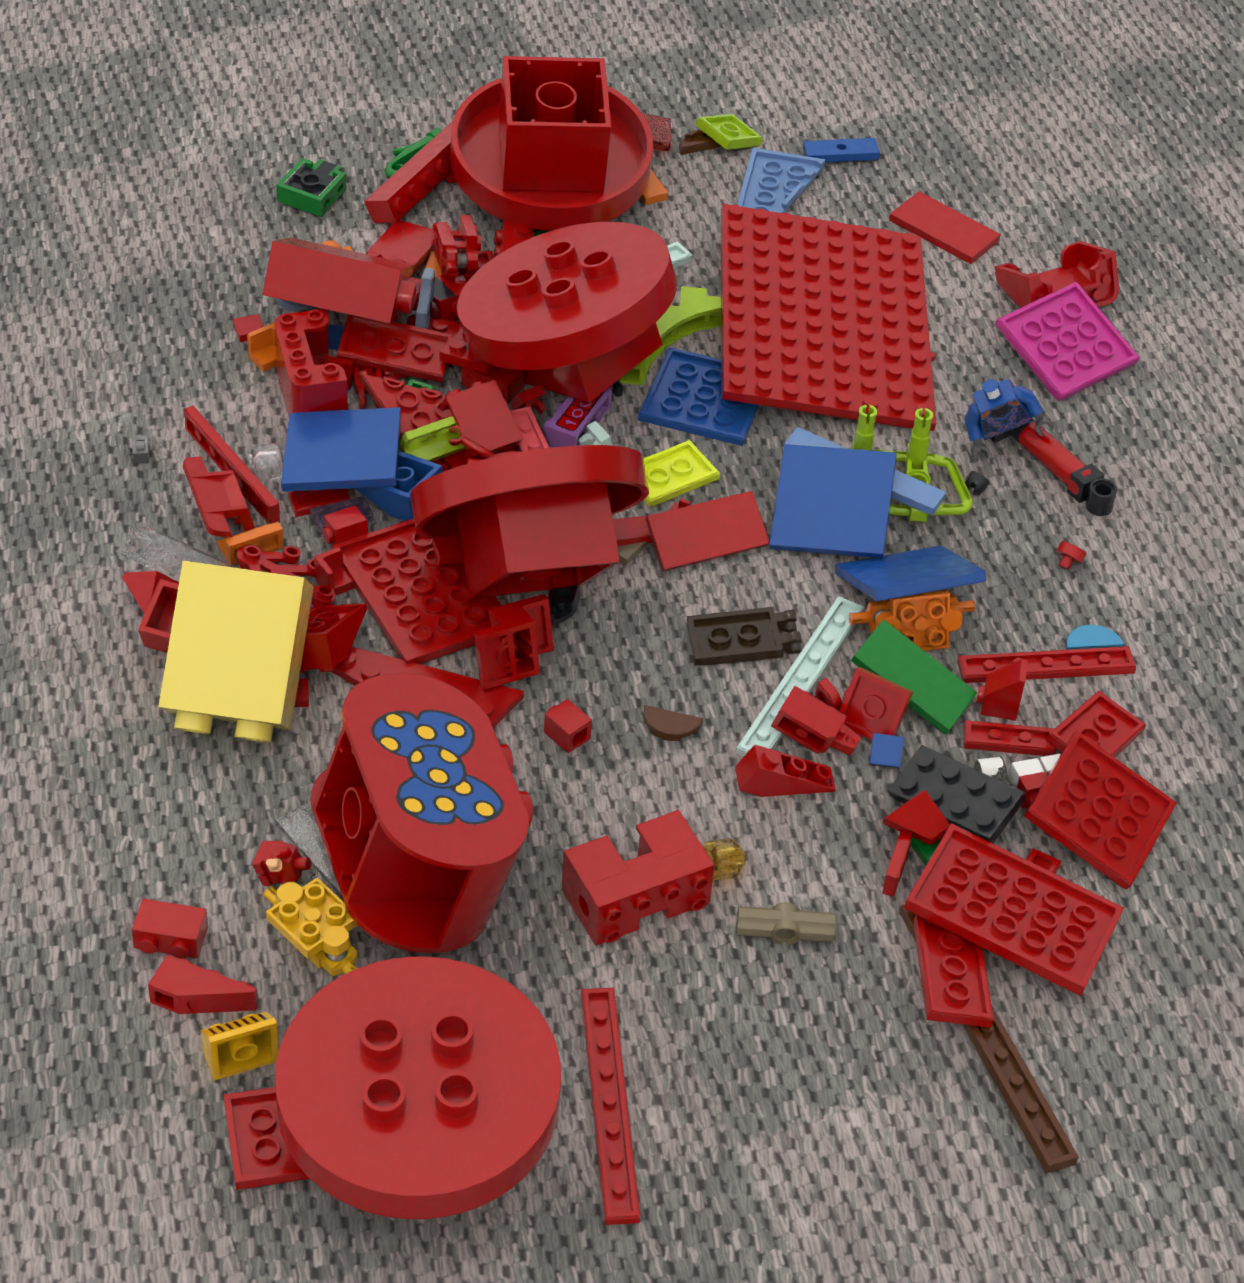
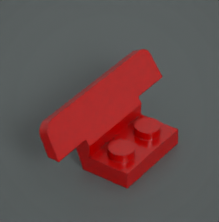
[182,456,255,537]

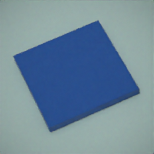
[638,347,759,446]
[281,407,401,492]
[769,444,897,558]
[835,545,986,601]

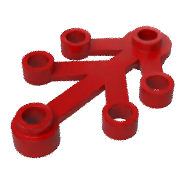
[236,545,336,607]

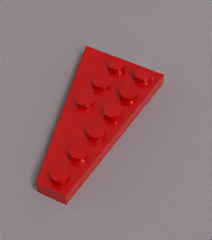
[330,647,524,728]

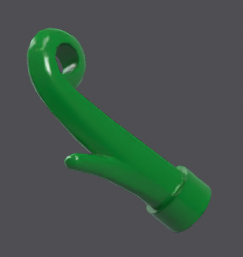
[385,128,442,178]

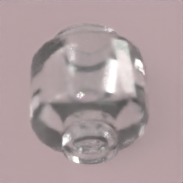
[247,443,285,481]

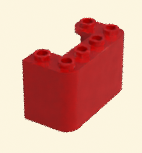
[274,309,348,416]

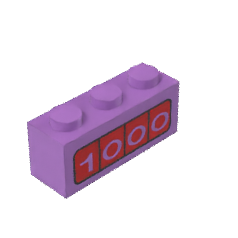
[543,387,612,448]

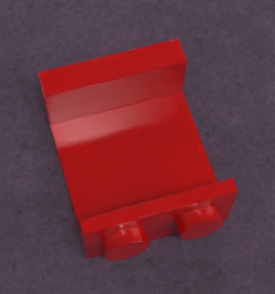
[440,380,523,464]

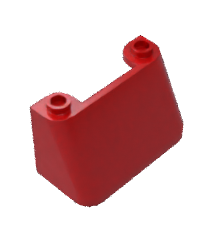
[995,241,1119,308]

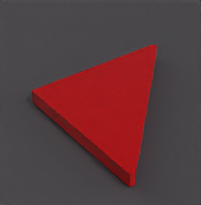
[358,371,453,440]

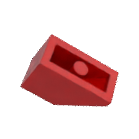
[976,659,1028,721]

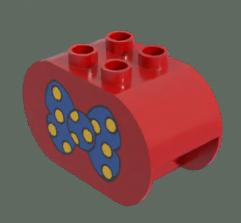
[310,673,533,953]

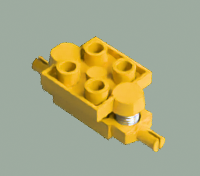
[263,877,358,976]

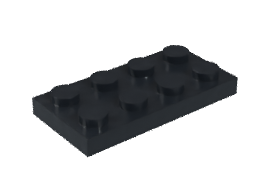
[887,745,1026,844]

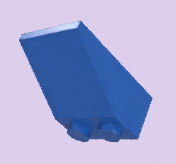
[355,451,443,521]

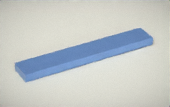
[783,427,946,516]

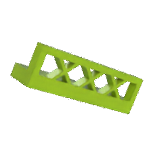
[399,416,468,462]

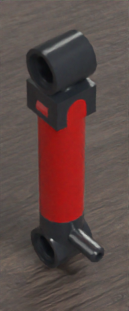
[991,418,1118,516]

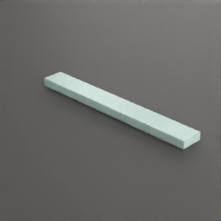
[736,596,865,757]

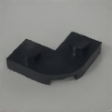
[548,585,581,626]

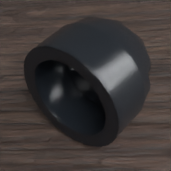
[965,471,990,495]

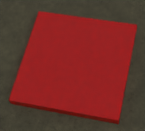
[1024,730,1177,890]

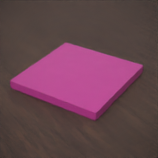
[995,281,1140,401]

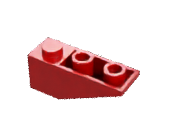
[735,744,836,797]
[148,955,258,1014]

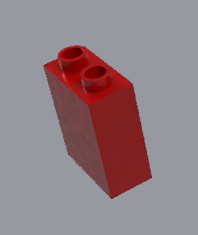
[262,237,421,323]

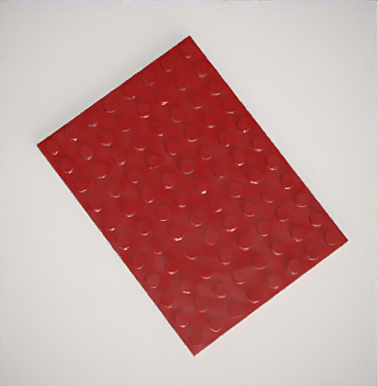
[721,204,936,431]

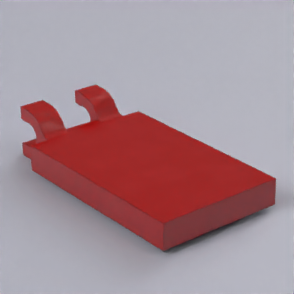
[366,220,435,274]

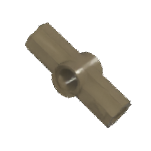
[736,902,836,945]

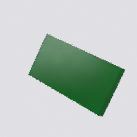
[850,619,977,735]

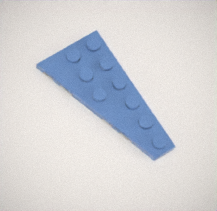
[737,148,825,213]

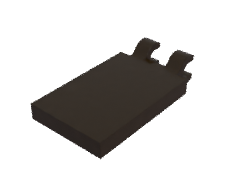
[687,607,802,666]

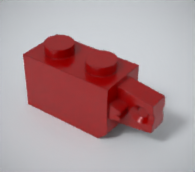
[771,686,861,755]

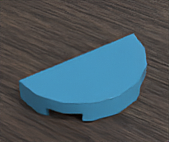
[1065,625,1124,650]

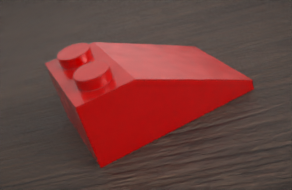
[300,603,367,673]

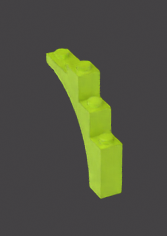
[618,286,721,385]

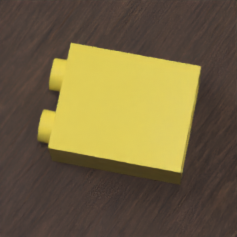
[158,561,314,743]

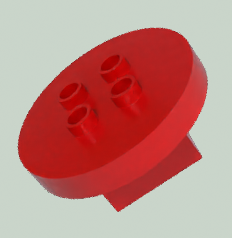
[450,56,653,231]
[457,222,677,403]
[410,445,649,599]
[275,957,561,1219]

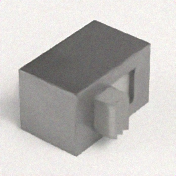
[132,436,149,464]

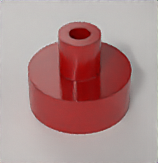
[1056,541,1087,570]

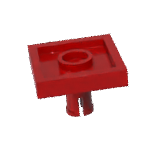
[839,667,913,740]

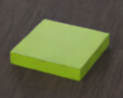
[695,114,763,150]

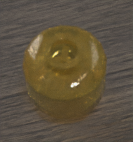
[703,838,746,881]

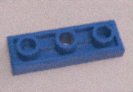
[803,138,880,162]

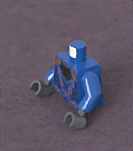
[964,379,1053,461]

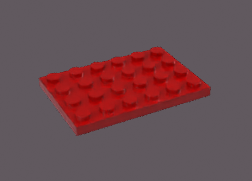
[332,518,502,664]
[903,823,1124,996]

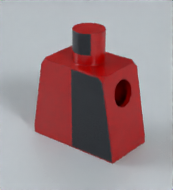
[430,269,467,321]

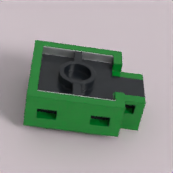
[276,158,347,217]

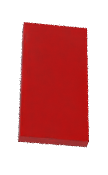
[889,191,1001,264]
[337,314,454,383]
[645,491,769,572]
[913,915,994,1028]

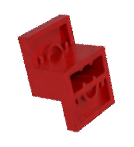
[474,594,554,690]

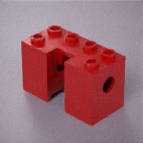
[561,810,715,946]

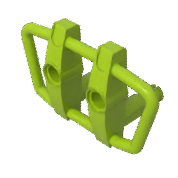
[847,405,973,523]

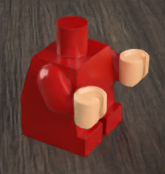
[252,841,312,887]

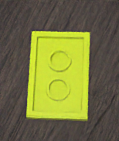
[644,440,720,507]

